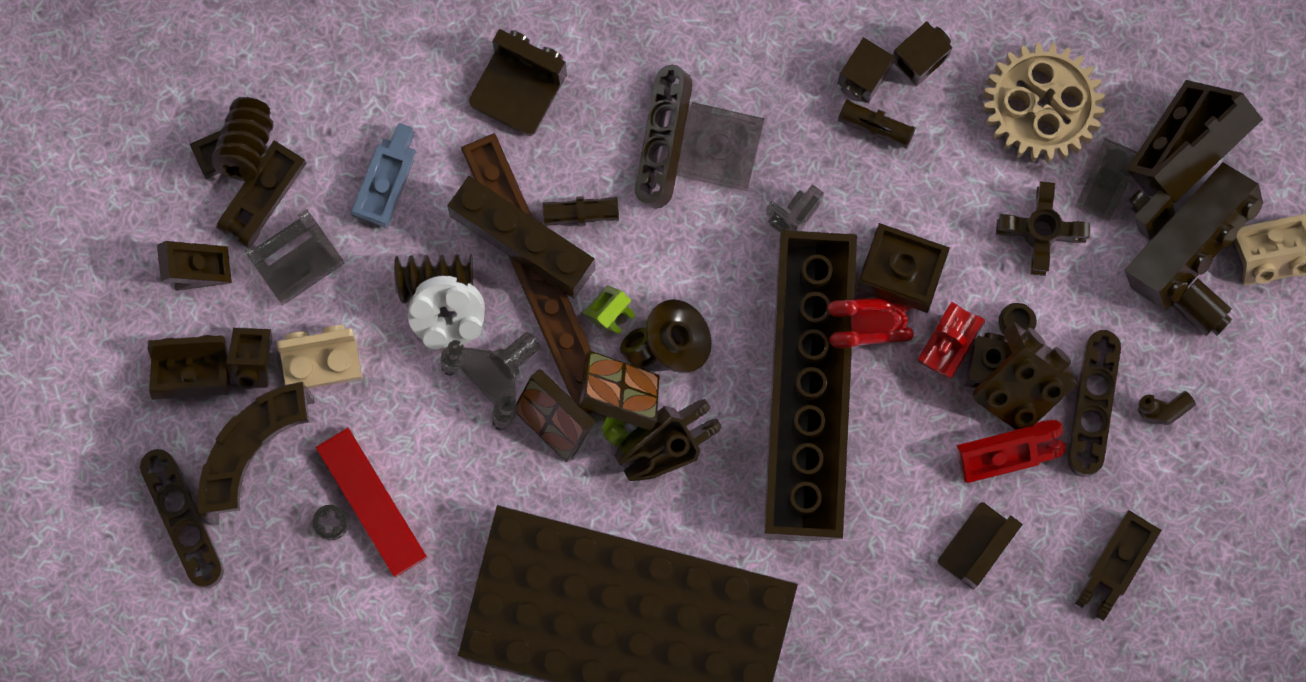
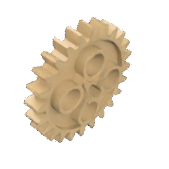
[982,42,1105,164]

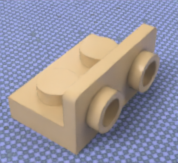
[1233,214,1306,286]
[276,325,363,389]

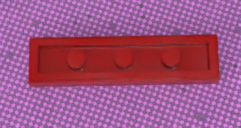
[316,427,428,578]

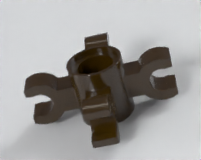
[996,181,1090,276]

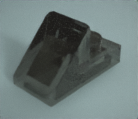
[1074,138,1138,222]

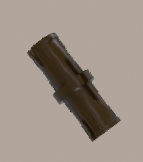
[838,99,916,149]
[543,196,619,227]

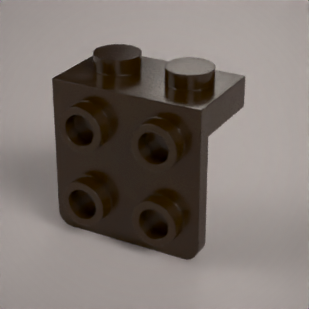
[469,29,567,136]
[972,322,1078,430]

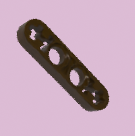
[635,64,692,209]
[1068,330,1121,477]
[140,449,224,588]

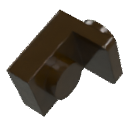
[226,327,273,389]

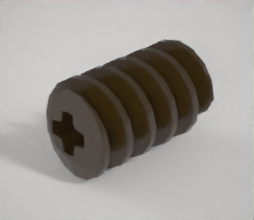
[212,97,274,182]
[394,254,473,304]

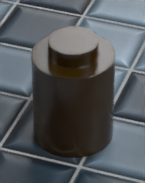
[1172,278,1233,336]

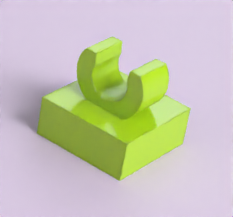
[583,285,635,334]

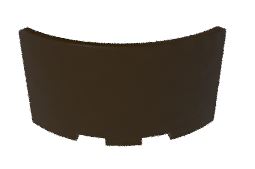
[198,381,315,525]

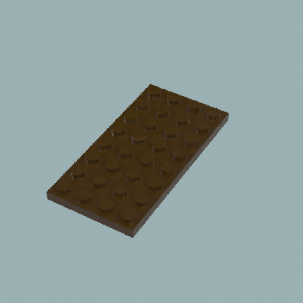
[458,505,798,682]

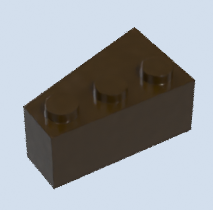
[1126,80,1263,203]

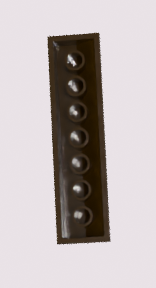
[763,230,857,542]

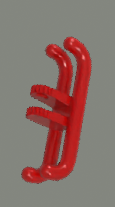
[827,298,914,348]

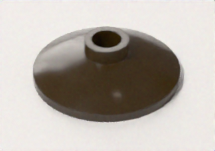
[646,299,712,373]

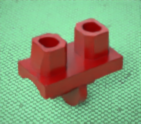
[917,302,985,380]

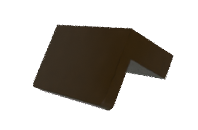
[937,502,1023,590]

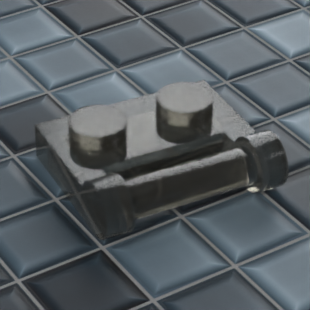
[244,209,345,306]

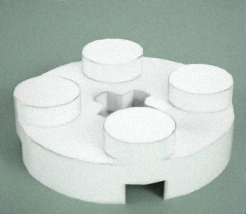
[408,276,485,350]

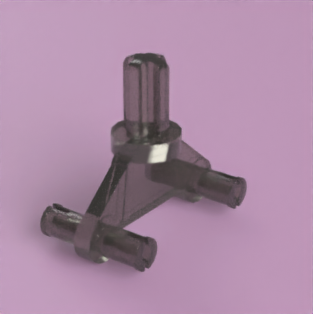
[440,332,541,430]

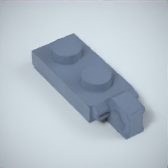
[351,123,416,229]

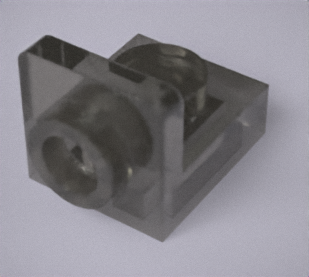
[766,184,824,232]

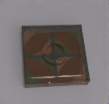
[677,102,765,191]

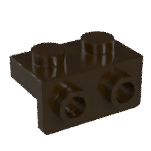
[147,335,229,400]

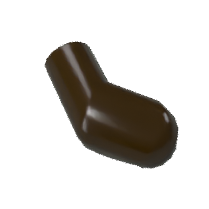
[1138,390,1196,425]

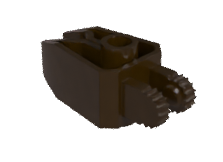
[614,399,722,481]

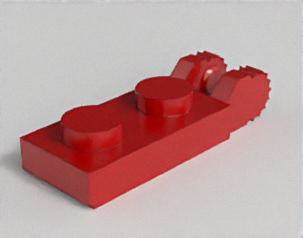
[956,419,1066,483]

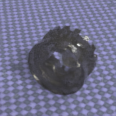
[312,504,349,541]

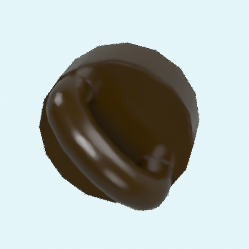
[620,328,656,369]

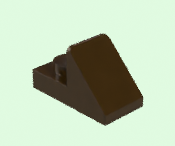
[157,241,232,291]

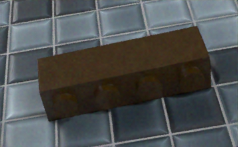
[1124,162,1263,311]
[447,175,596,299]

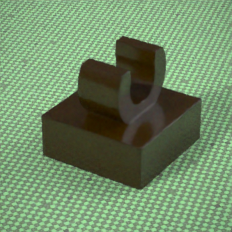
[1129,190,1175,240]

